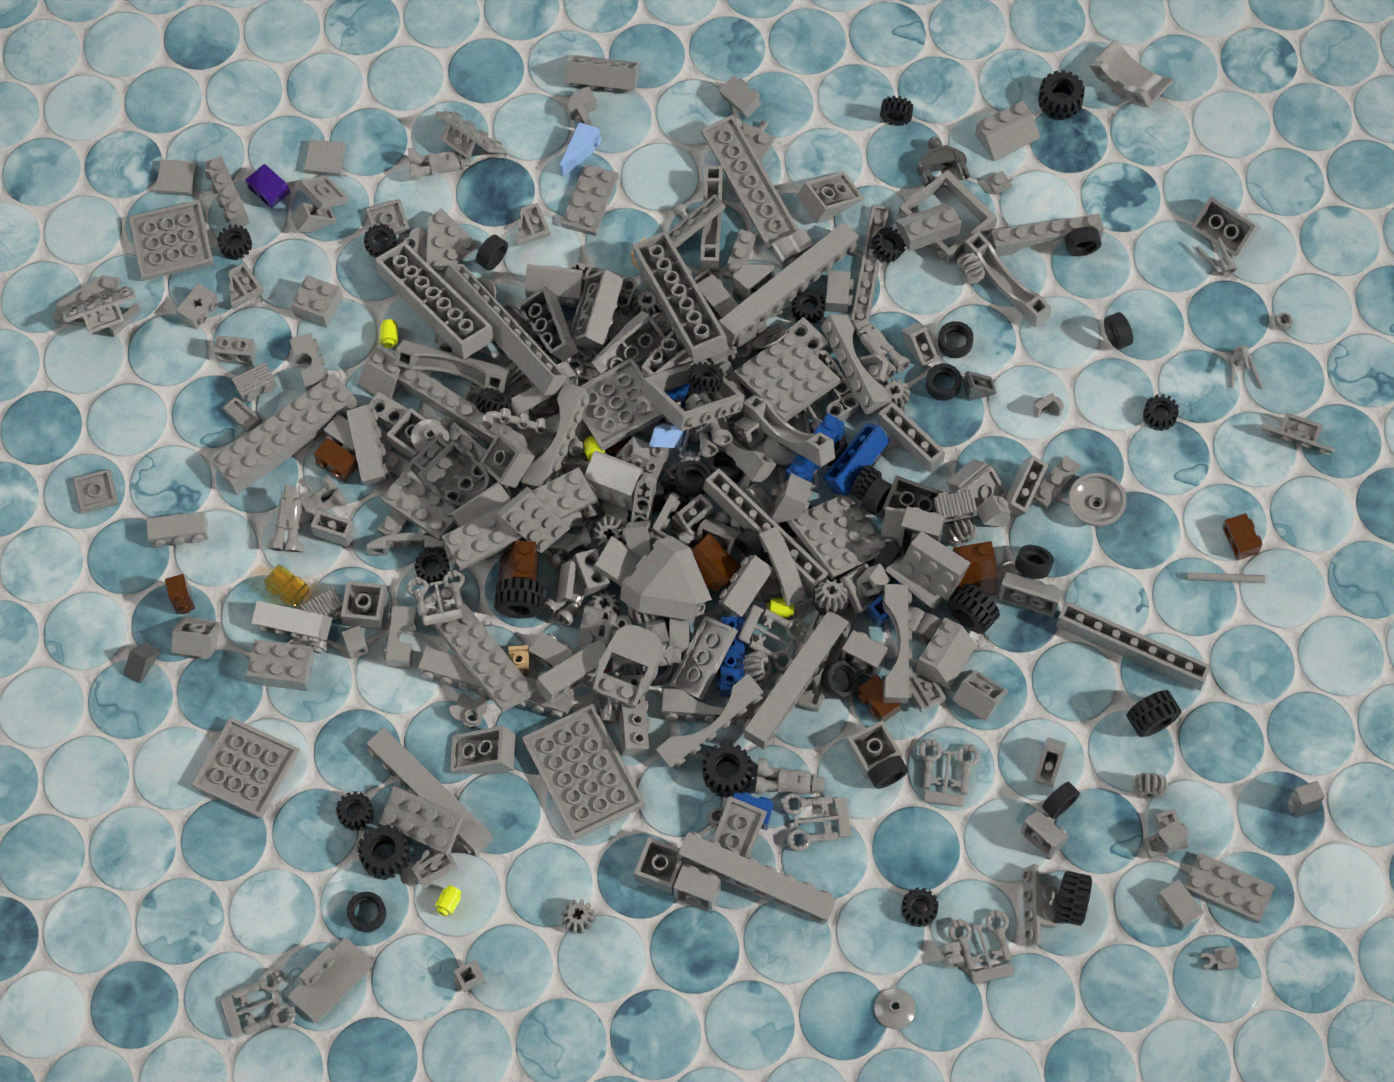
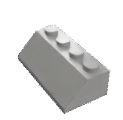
[564,55,641,92]
[570,269,624,349]

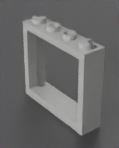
[898,170,997,264]
[642,359,745,431]

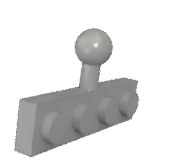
[667,194,726,248]

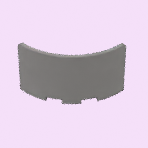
[1089,40,1174,107]

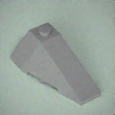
[591,311,666,374]

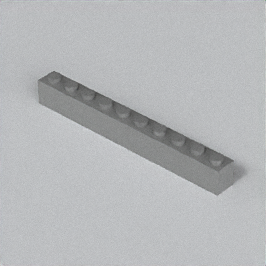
[719,222,859,345]
[443,264,567,396]

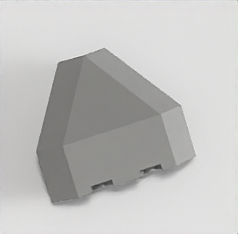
[620,536,712,621]

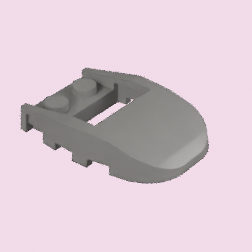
[593,625,663,709]

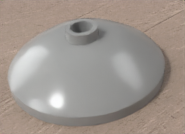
[1069,473,1127,527]

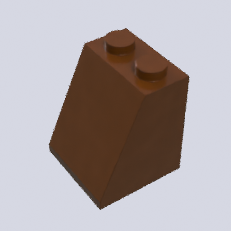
[692,534,741,592]
[498,541,539,582]
[953,541,996,596]

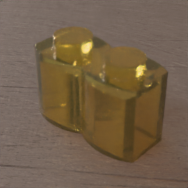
[264,564,310,607]

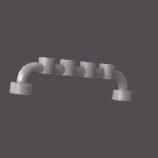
[478,408,584,456]

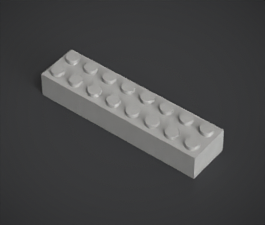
[632,231,728,364]
[375,241,494,359]
[211,373,358,495]

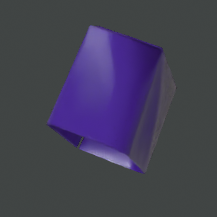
[245,164,290,209]

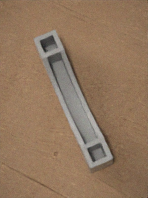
[700,165,723,272]
[990,213,1104,257]
[963,232,1051,328]
[821,314,892,414]
[394,340,510,393]
[521,383,589,491]
[699,392,776,482]
[743,395,835,467]
[883,584,913,704]
[656,673,763,768]
[662,689,766,725]

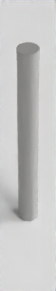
[1186,572,1265,583]

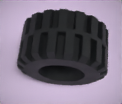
[1038,70,1085,120]
[494,578,545,619]
[948,583,1000,634]
[1126,690,1182,737]
[702,742,752,797]
[358,824,411,880]
[1055,871,1092,926]

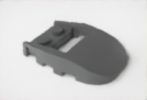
[408,433,489,508]

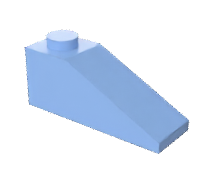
[559,122,602,176]
[649,423,686,448]

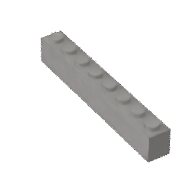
[398,368,528,448]
[703,468,829,594]
[1056,601,1211,691]
[743,610,849,750]
[418,647,575,719]
[366,728,494,856]
[675,832,837,925]

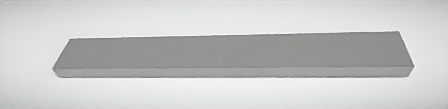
[850,205,890,335]

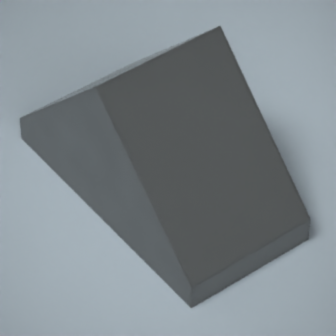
[964,371,997,401]
[123,642,161,683]

